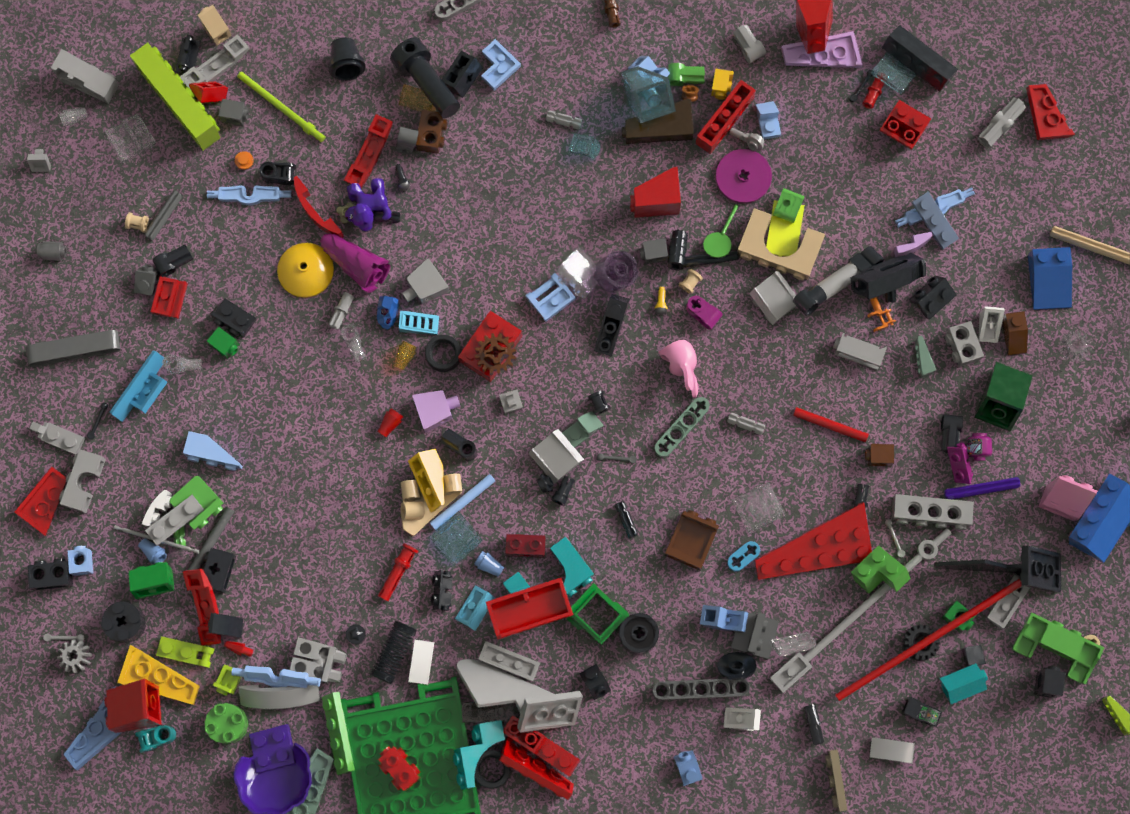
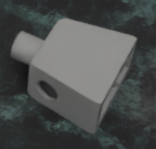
[402,258,450,304]

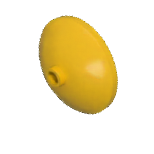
[277,243,334,298]

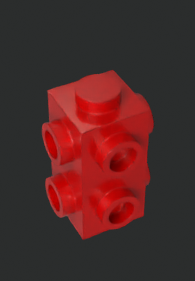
[378,746,420,791]

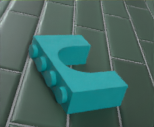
[503,536,594,599]

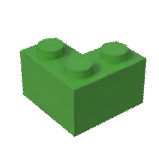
[851,545,910,593]

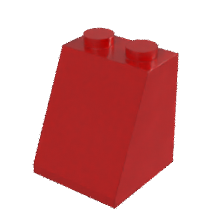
[796,0,833,54]
[630,167,681,218]
[104,679,162,733]

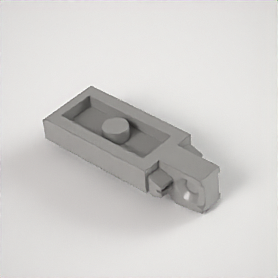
[30,422,85,455]

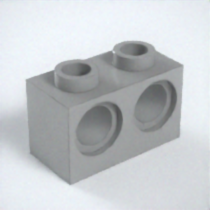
[945,321,984,367]

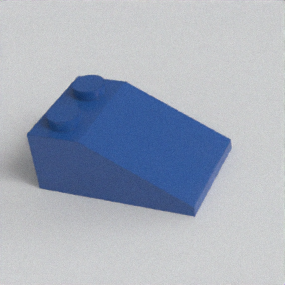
[1027,247,1072,310]

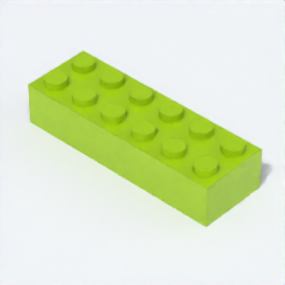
[130,43,221,151]

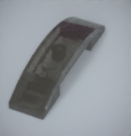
[462,702,520,723]

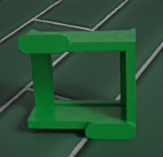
[566,583,629,646]

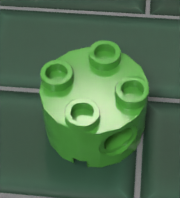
[205,703,248,744]

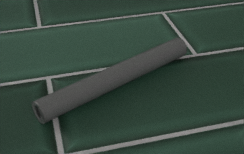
[188,507,235,570]

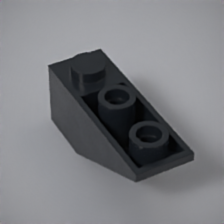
[594,293,630,357]

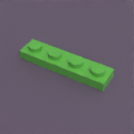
[322,692,355,775]

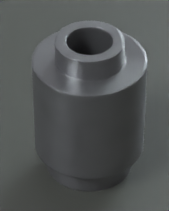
[37,241,67,261]

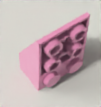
[1038,475,1097,522]

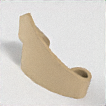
[401,474,462,536]

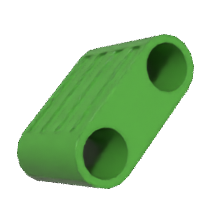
[773,188,805,223]

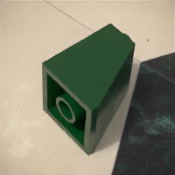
[974,362,1033,431]

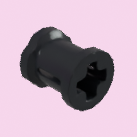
[588,390,611,415]

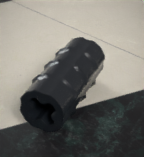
[667,230,688,271]

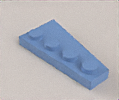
[64,687,122,770]

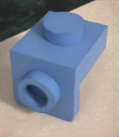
[674,750,703,786]

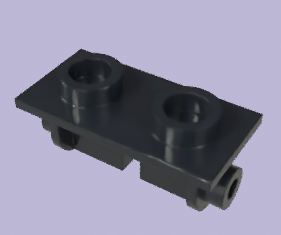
[175,35,201,74]
[431,570,453,611]

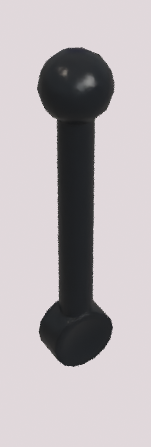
[850,70,874,102]
[87,402,108,440]

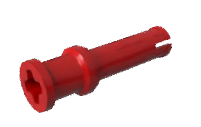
[377,543,419,602]

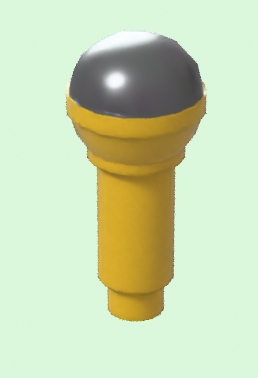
[654,287,668,315]

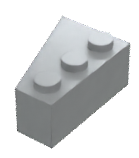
[51,49,119,104]

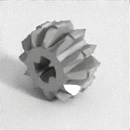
[57,639,92,673]

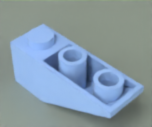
[183,431,243,471]

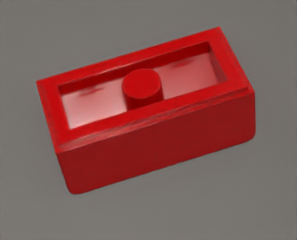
[189,81,228,103]

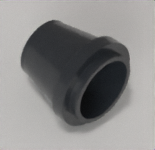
[328,37,366,81]

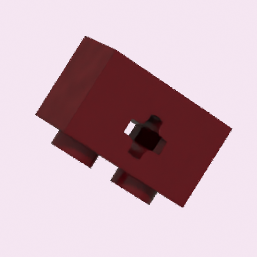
[505,534,546,558]

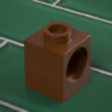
[865,444,894,467]

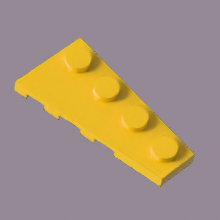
[117,645,200,705]

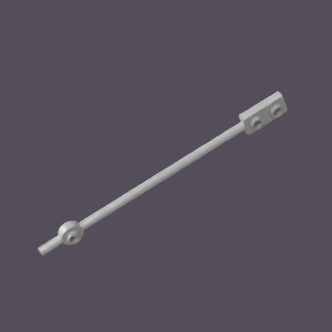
[769,528,952,693]

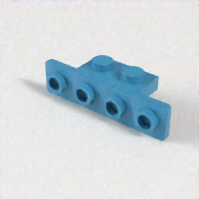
[110,350,167,422]

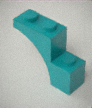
[453,720,505,790]

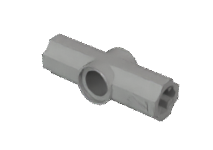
[977,98,1026,149]

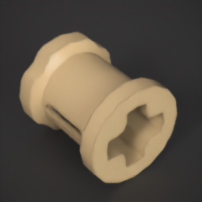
[125,212,149,233]
[679,269,703,294]

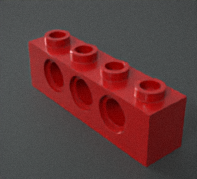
[696,80,756,155]

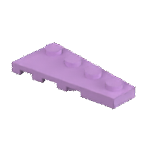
[781,31,862,68]

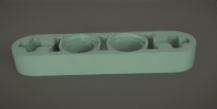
[654,397,710,458]

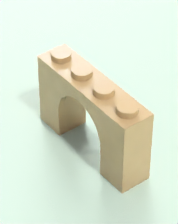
[738,208,825,280]

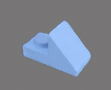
[755,101,781,139]

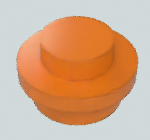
[235,151,254,170]

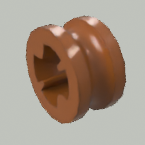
[682,85,699,102]

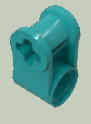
[135,725,176,753]

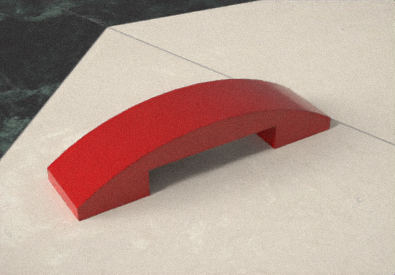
[344,114,393,188]
[294,176,344,238]
[183,569,221,646]

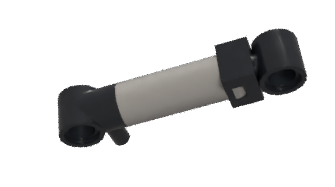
[793,246,885,316]

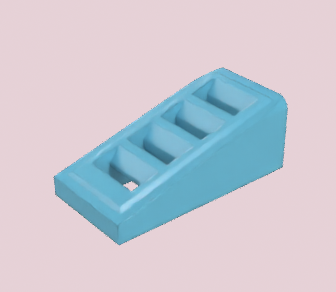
[399,311,439,335]

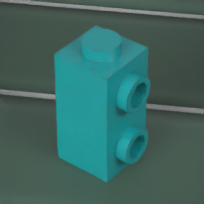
[940,664,988,704]

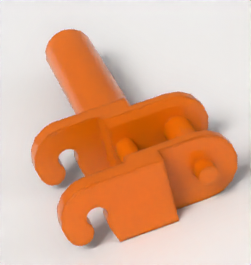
[867,297,896,332]

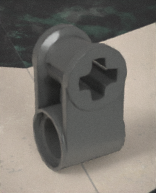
[396,127,419,155]

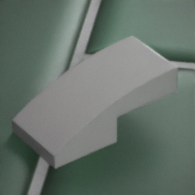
[870,737,915,764]

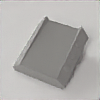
[749,271,797,325]
[529,429,584,484]

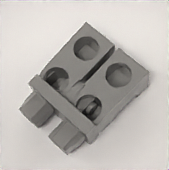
[290,637,347,684]

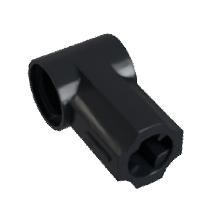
[152,244,193,277]
[941,414,963,453]
[439,428,477,461]

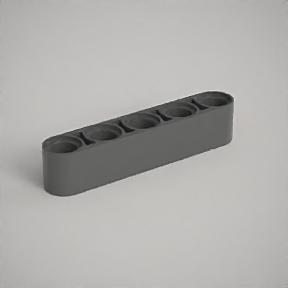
[26,330,121,367]
[652,679,750,701]

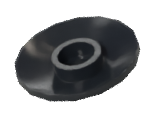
[717,652,757,680]

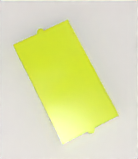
[766,200,805,257]

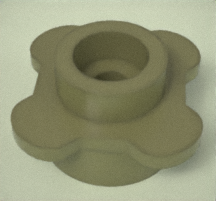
[336,202,354,224]

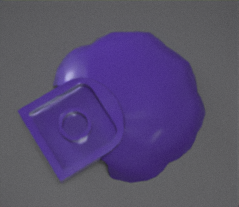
[234,724,312,814]

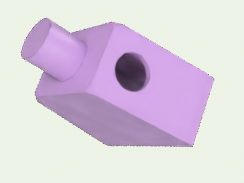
[412,390,460,433]

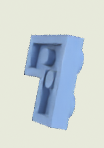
[481,39,521,91]

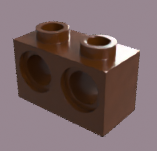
[416,110,448,154]

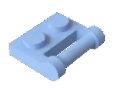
[525,273,576,322]

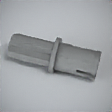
[329,292,354,329]

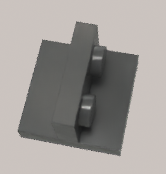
[730,610,779,660]

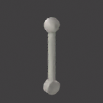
[885,519,905,558]
[43,634,84,642]

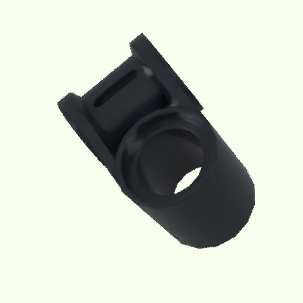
[259,162,297,186]

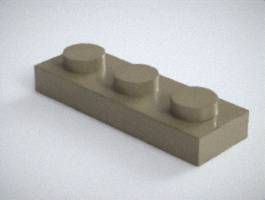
[825,749,847,812]

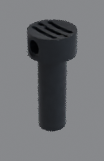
[390,37,460,118]

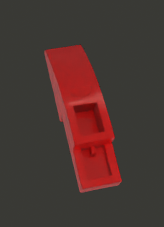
[503,715,580,777]

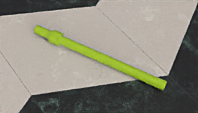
[237,72,326,142]

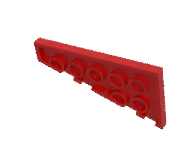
[754,502,872,580]

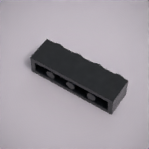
[882,25,958,92]

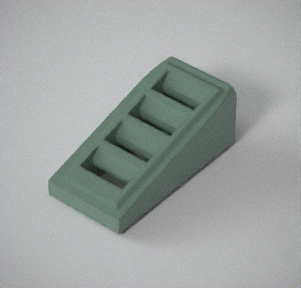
[915,336,936,379]

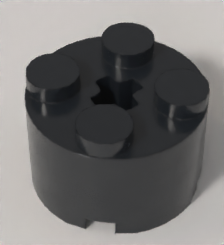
[101,602,146,643]
[619,613,659,655]

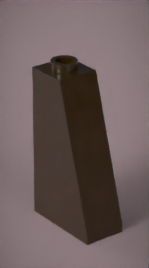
[622,99,694,144]

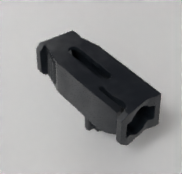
[850,253,926,303]

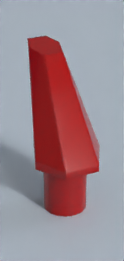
[224,641,254,657]

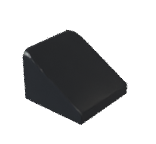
[962,645,986,667]

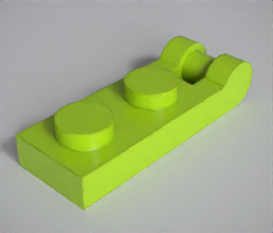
[156,636,214,668]

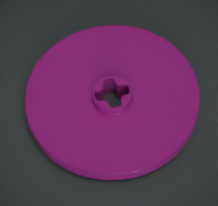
[716,149,772,203]

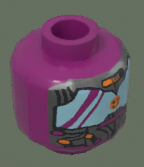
[967,433,992,461]

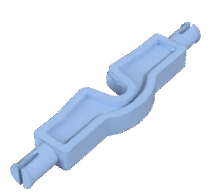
[207,185,292,206]
[895,188,974,228]
[232,666,321,688]

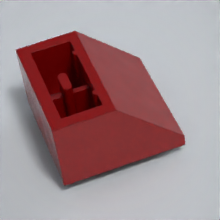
[880,100,931,150]

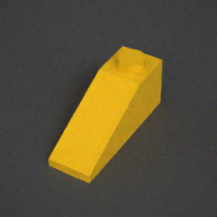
[408,449,444,513]

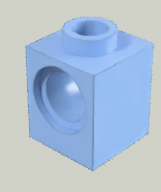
[68,546,93,576]

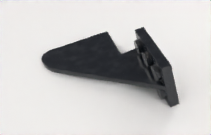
[934,546,1061,593]

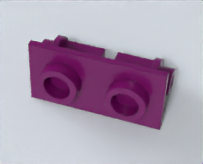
[947,443,973,484]

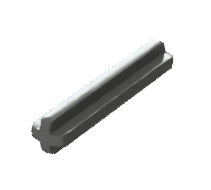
[144,190,182,240]

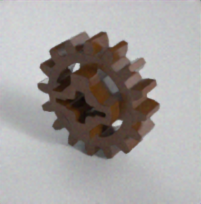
[475,333,517,376]

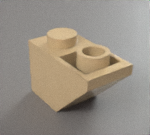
[198,5,232,46]

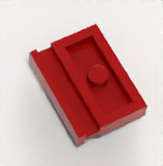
[151,276,188,319]

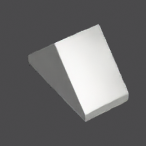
[978,307,1005,343]

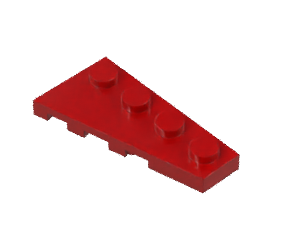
[500,736,574,800]

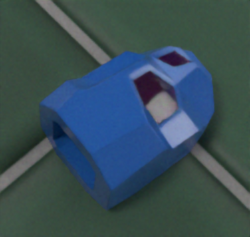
[377,296,399,330]

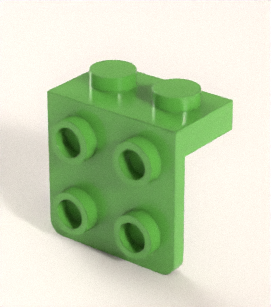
[170,476,224,530]

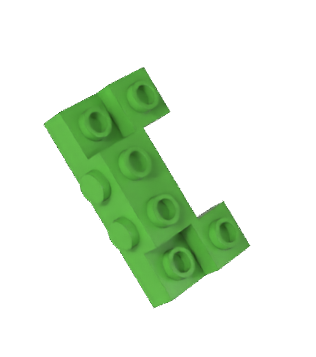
[1011,612,1104,685]

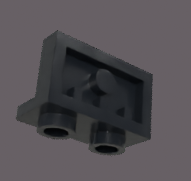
[210,298,257,338]

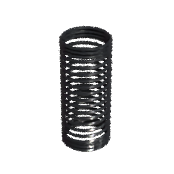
[370,620,417,684]

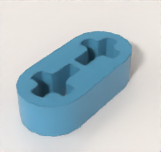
[727,541,760,572]

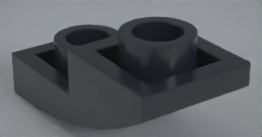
[208,613,244,638]

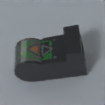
[901,696,942,728]

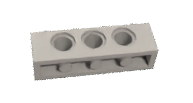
[891,494,974,530]

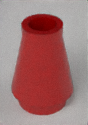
[377,408,403,438]

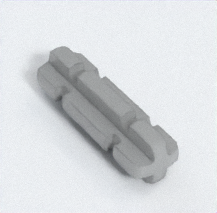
[546,110,582,129]
[727,413,765,435]

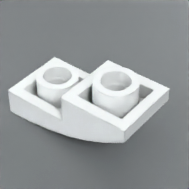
[142,490,172,528]
[408,640,434,685]

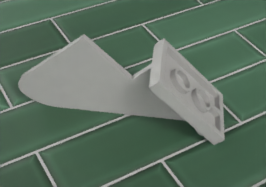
[456,659,583,732]

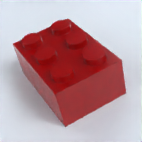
[458,311,523,382]

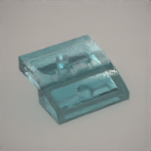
[871,52,917,94]

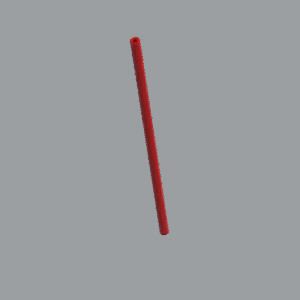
[835,579,1021,701]

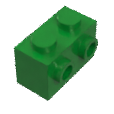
[129,562,174,600]

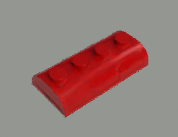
[486,578,573,640]

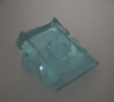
[429,511,483,567]

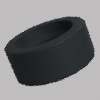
[425,335,462,372]
[474,750,511,789]

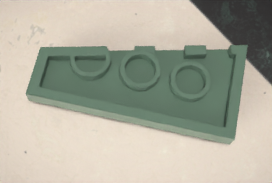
[286,748,334,814]

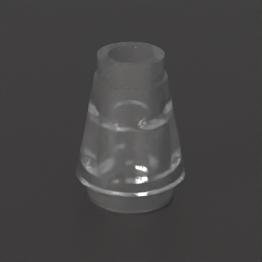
[59,107,88,127]

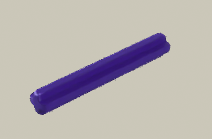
[944,477,1020,500]

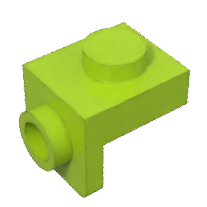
[213,664,241,696]

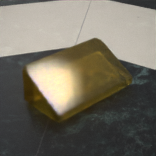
[399,84,436,112]

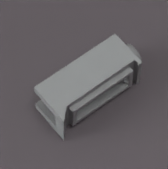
[833,333,887,370]

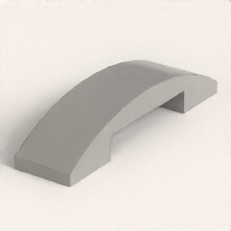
[180,34,249,91]
[239,685,320,709]

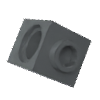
[219,99,249,126]
[639,238,668,265]

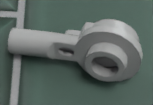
[729,128,765,151]

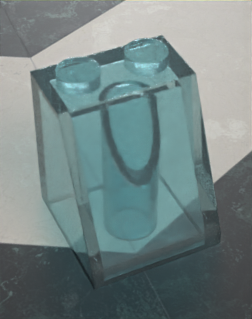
[621,66,676,123]

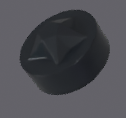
[346,624,366,645]

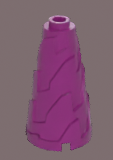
[320,233,390,293]

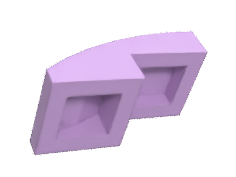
[894,232,932,257]

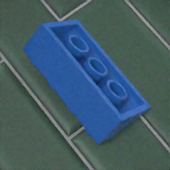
[1069,473,1130,563]

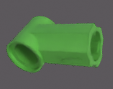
[668,63,705,86]

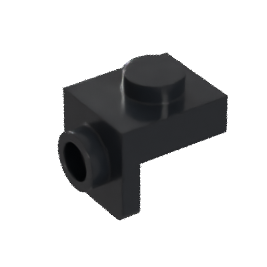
[579,664,611,700]

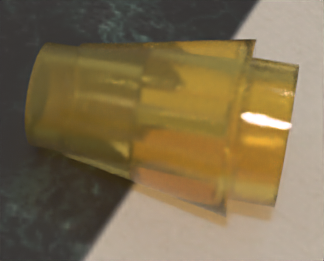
[394,341,416,370]

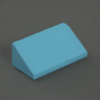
[455,585,495,631]

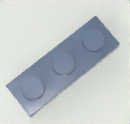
[911,192,959,249]

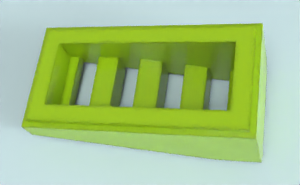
[1102,696,1130,735]

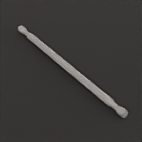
[114,525,199,554]

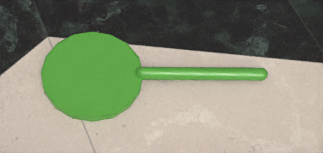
[703,204,738,258]

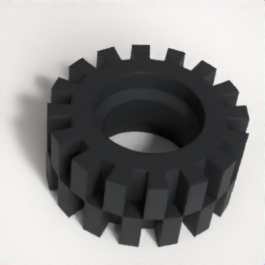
[902,624,940,661]

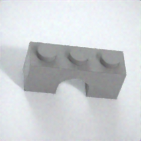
[59,449,106,514]

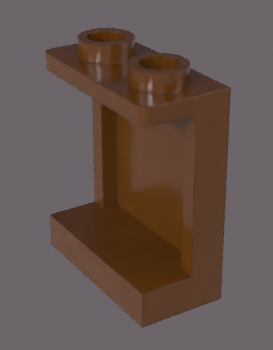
[664,510,719,571]

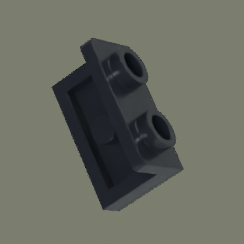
[909,276,957,319]

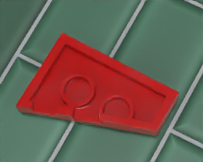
[1026,84,1075,140]
[15,467,67,536]

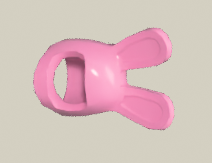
[658,340,698,398]

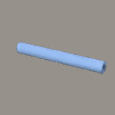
[430,474,495,530]

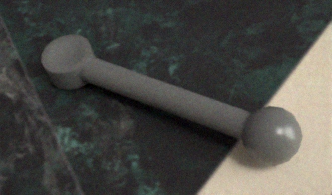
[597,453,637,464]

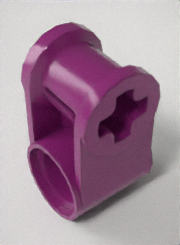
[686,296,723,330]

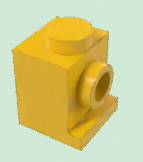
[711,69,734,100]

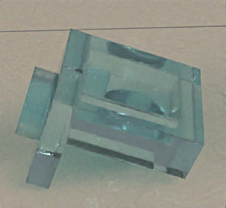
[568,133,600,161]

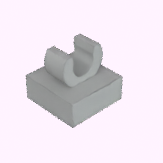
[27,149,51,172]
[499,390,523,414]

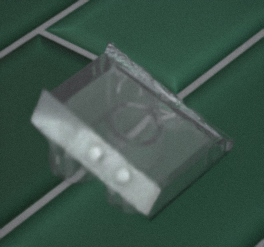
[557,247,606,300]
[732,482,786,534]

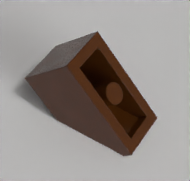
[1002,311,1028,356]

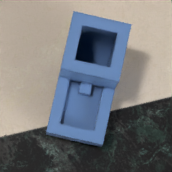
[700,605,748,632]

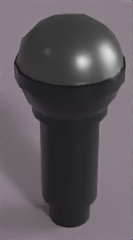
[395,164,410,191]

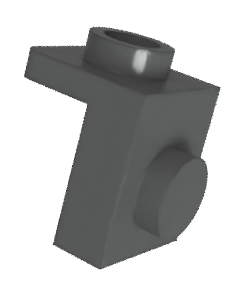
[134,265,159,296]

